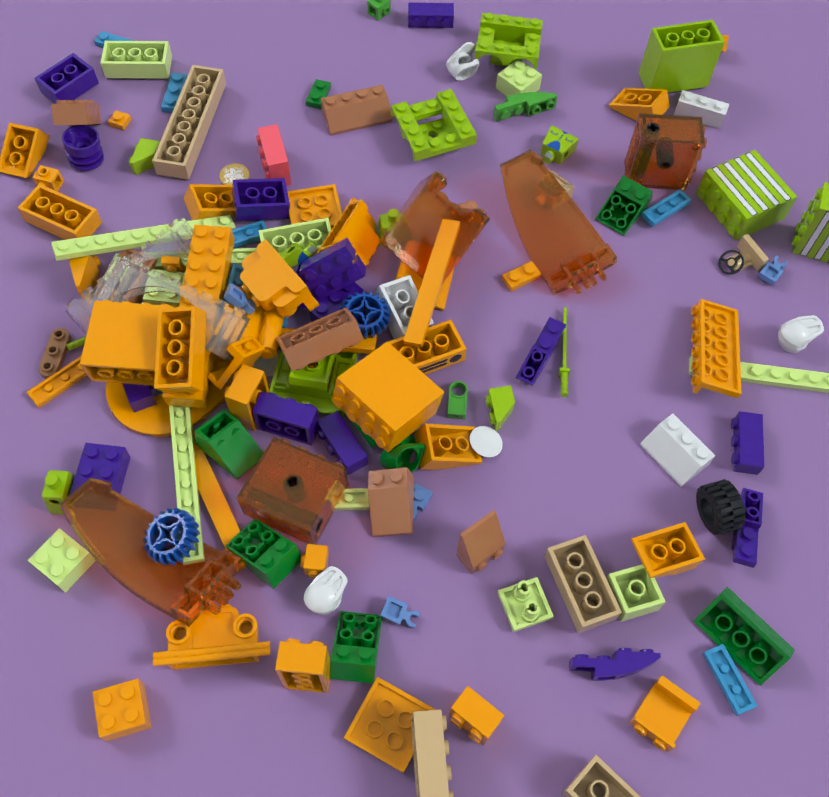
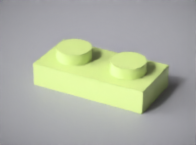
[328,488,369,511]

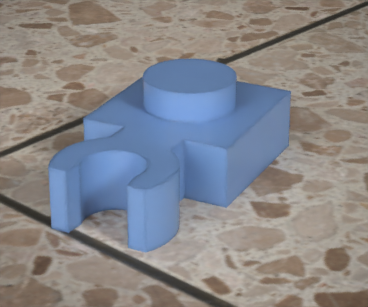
[758,256,787,286]
[224,283,256,315]
[413,483,433,521]
[379,596,420,628]

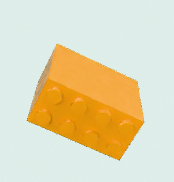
[80,300,173,386]
[332,341,444,453]

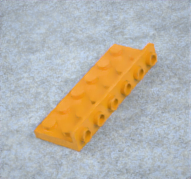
[691,299,742,398]

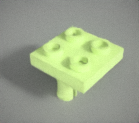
[497,577,554,632]

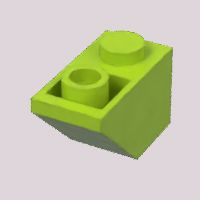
[129,138,160,175]
[485,385,515,431]

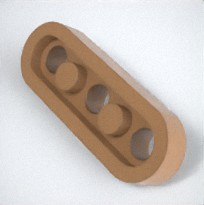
[38,328,71,379]

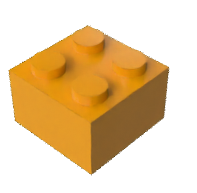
[93,678,152,742]
[448,686,505,745]

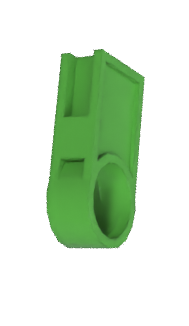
[447,381,468,420]

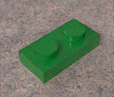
[306,79,331,109]

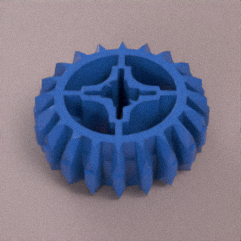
[340,290,390,339]
[142,508,201,566]

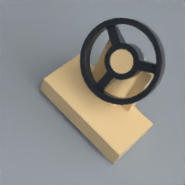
[718,234,769,275]

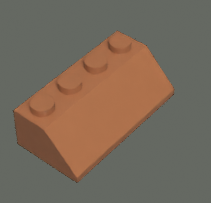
[321,85,392,135]
[276,307,364,371]

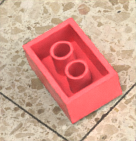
[256,124,291,186]

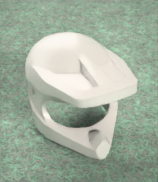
[446,42,479,81]
[778,315,824,353]
[304,566,348,615]

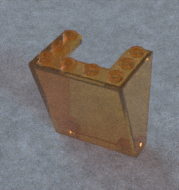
[379,171,490,284]

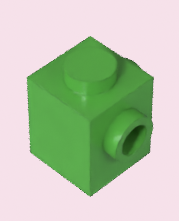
[367,0,391,21]

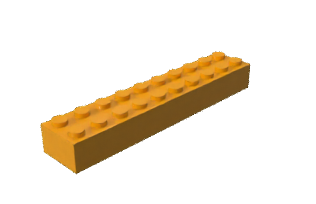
[162,225,235,408]

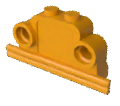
[315,197,379,266]
[240,239,319,317]
[153,604,271,670]

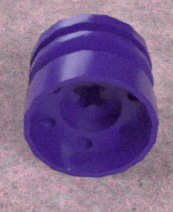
[62,125,104,171]

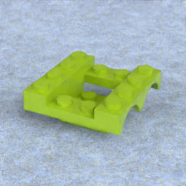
[474,13,543,69]
[391,89,477,162]
[269,350,359,417]

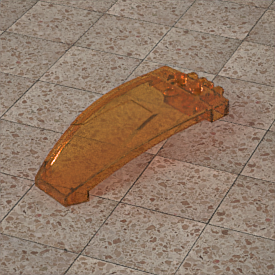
[500,149,617,295]
[60,478,241,627]

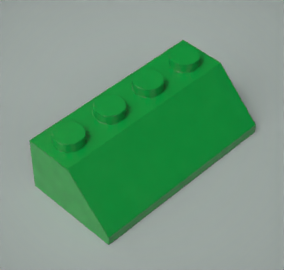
[693,587,795,686]

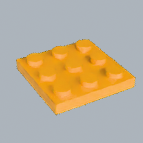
[287,184,342,230]
[344,677,436,774]

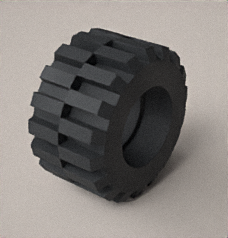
[696,479,746,535]

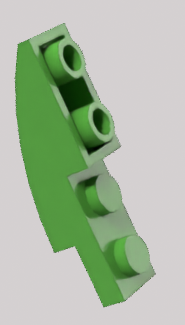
[493,92,558,122]

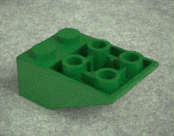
[595,175,653,236]
[195,408,266,480]
[226,518,301,589]
[330,611,382,683]

